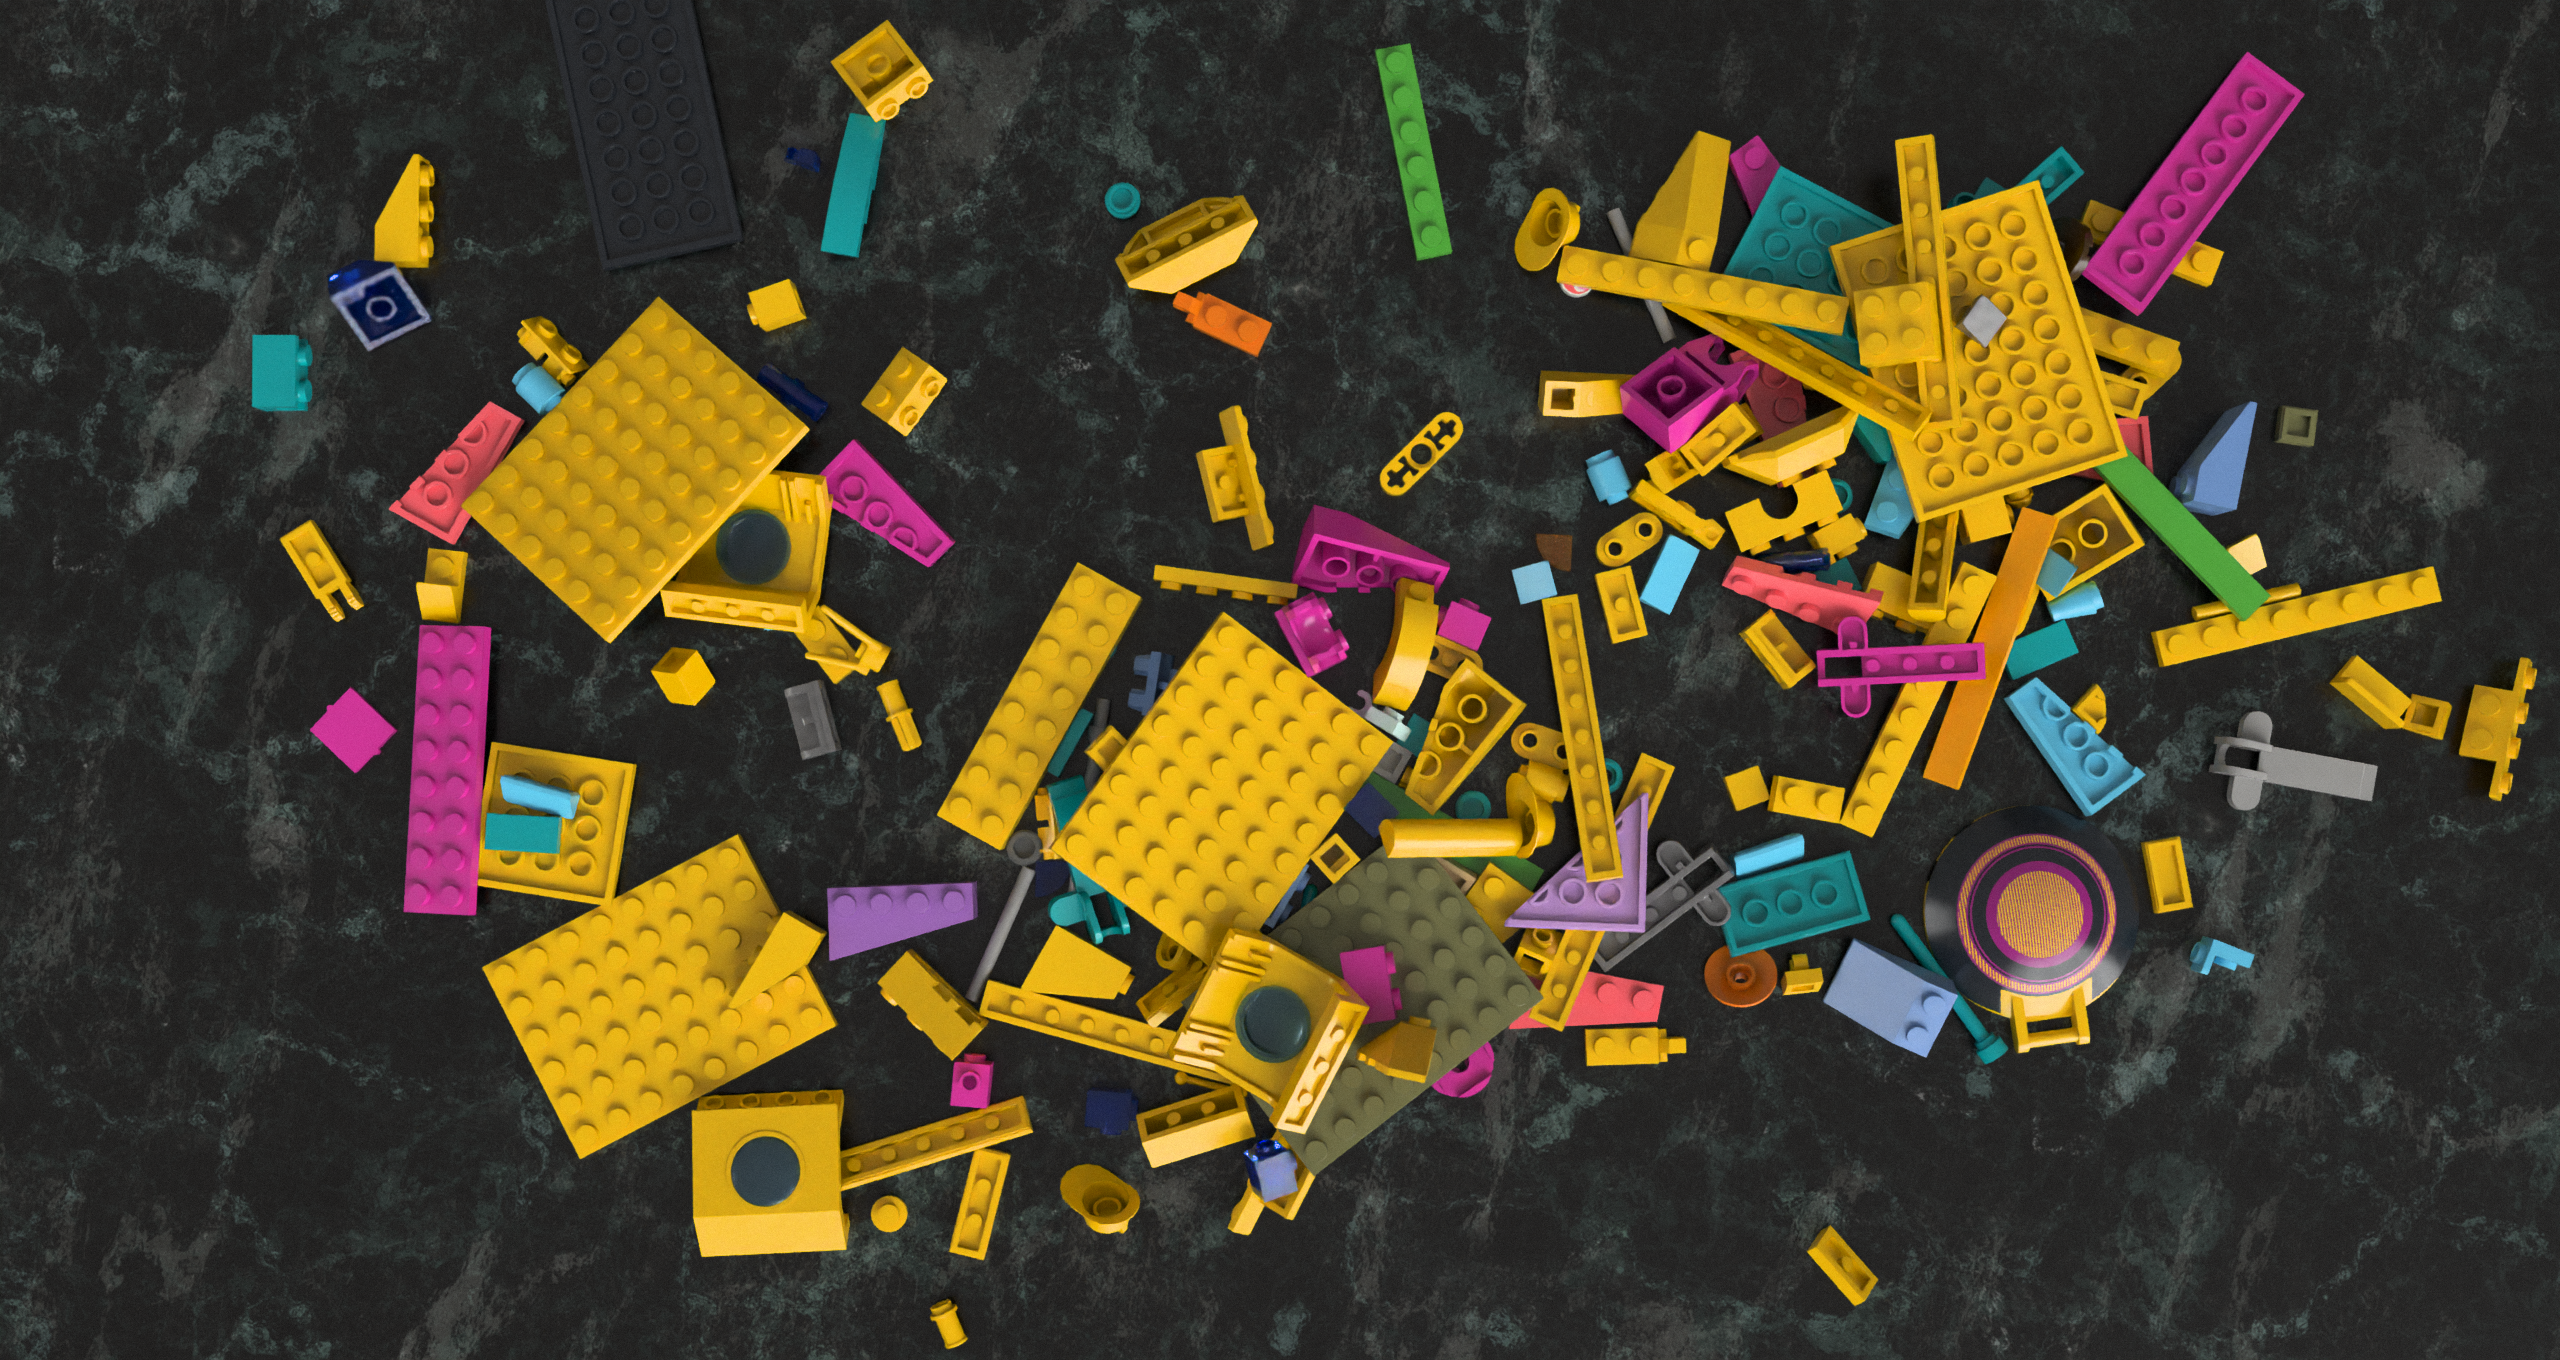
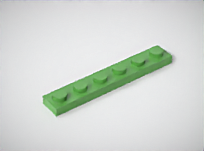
[1375,43,1452,261]

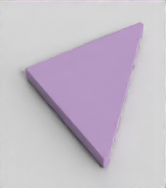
[1504,793,1648,933]

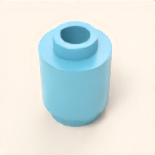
[512,362,566,415]
[1586,449,1632,505]

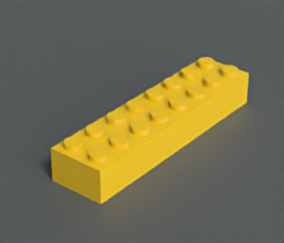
[937,562,1143,850]

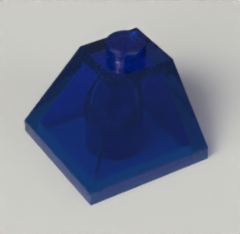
[327,260,432,351]

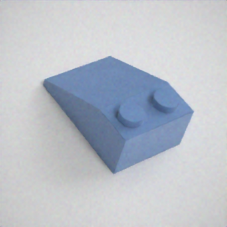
[2169,401,2257,516]
[1823,938,1958,1057]

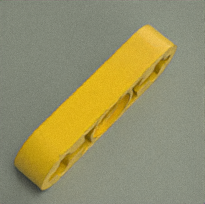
[1379,412,1463,496]

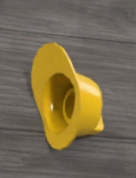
[1515,188,1580,271]
[1506,773,1556,859]
[1060,1164,1140,1234]

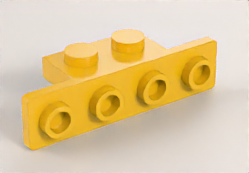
[1196,405,1274,551]
[2459,657,2537,801]
[1228,1129,1316,1235]

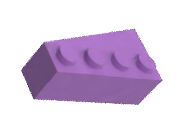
[827,881,978,961]

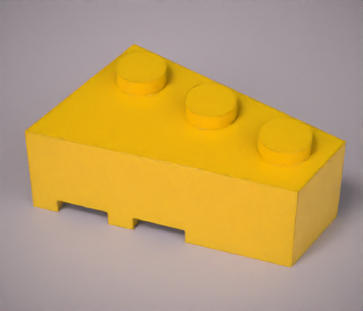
[877,949,989,1061]

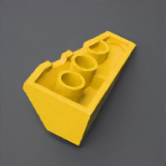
[1355,1015,1437,1083]

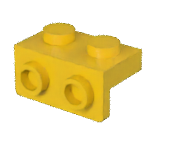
[861,347,947,436]

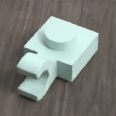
[1349,690,1412,742]

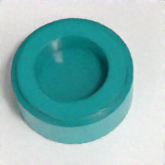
[1455,791,1491,819]

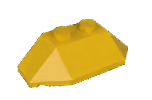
[1115,195,1258,294]
[1722,406,1859,488]

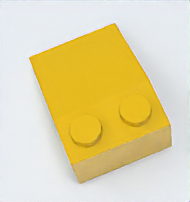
[2039,482,2145,602]

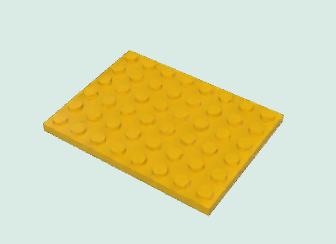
[1828,180,2128,523]
[460,297,810,643]
[1049,612,1393,967]
[482,834,838,1159]

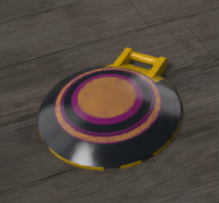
[1923,805,2139,1053]

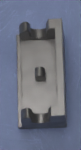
[784,680,842,760]

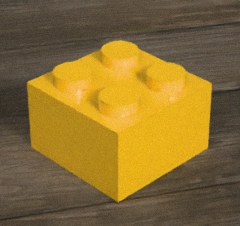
[1854,281,1942,368]

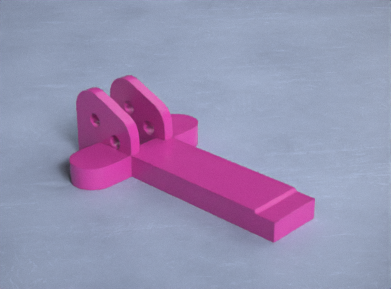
[1817,616,1986,718]

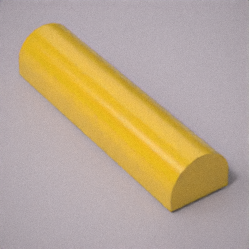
[1907,510,1959,622]
[1378,818,1523,858]

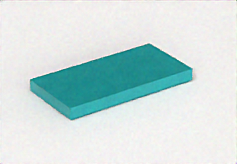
[1718,850,1871,958]

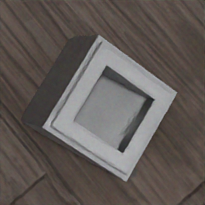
[1955,294,2007,348]

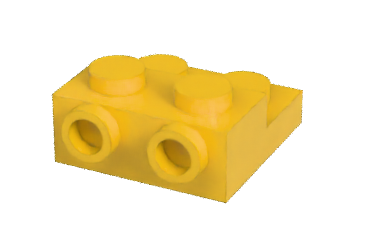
[831,20,933,123]

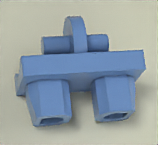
[1128,651,1178,716]

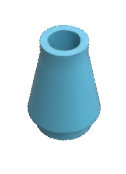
[2046,580,2104,622]

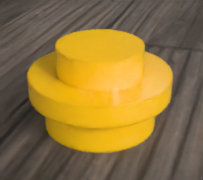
[871,1195,908,1232]

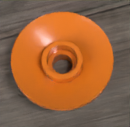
[1704,945,1777,1007]

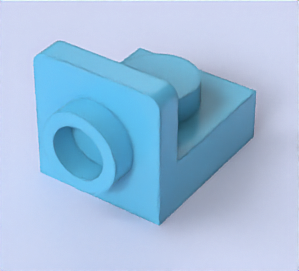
[2190,936,2255,975]

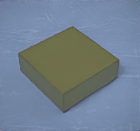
[2274,405,2318,447]

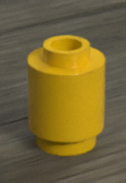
[1517,759,1570,804]

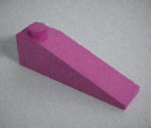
[1291,505,1450,593]

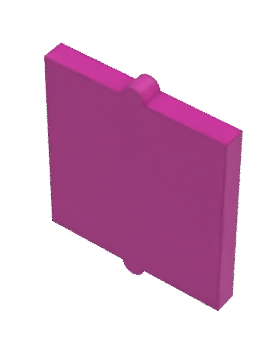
[310,687,397,773]

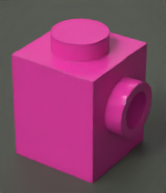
[1436,598,1492,652]
[950,1053,994,1109]

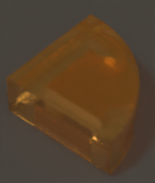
[1536,534,1572,572]

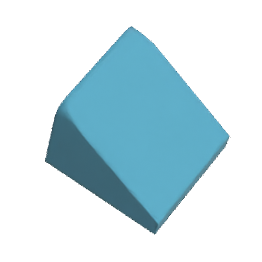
[2036,548,2078,598]
[1511,560,1557,605]

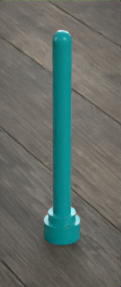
[1891,914,2008,1064]

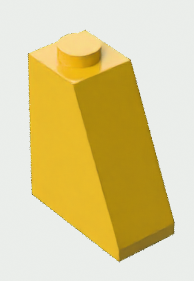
[1021,925,1135,999]

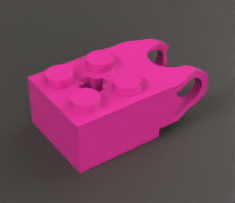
[1620,333,1759,454]
[1274,592,1349,678]

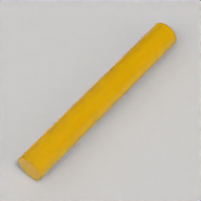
[2191,583,2301,621]

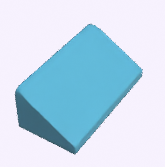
[1638,534,1700,615]
[500,774,580,819]
[1728,833,1804,880]

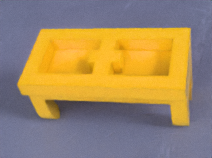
[1739,609,1816,689]

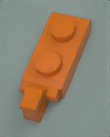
[1173,291,1272,357]

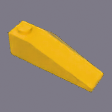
[1628,131,1731,272]
[1405,658,1527,816]

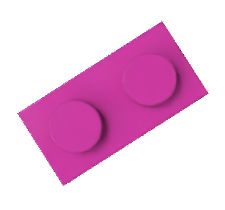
[1339,944,1403,1025]

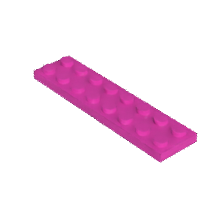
[2082,52,2305,316]
[404,625,491,915]

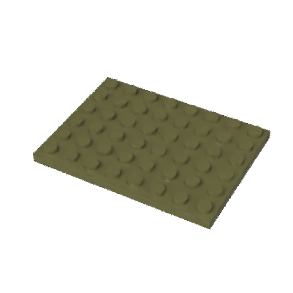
[1181,845,1544,1176]

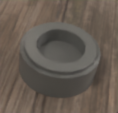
[1007,830,1042,866]

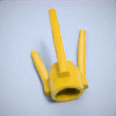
[805,605,891,676]

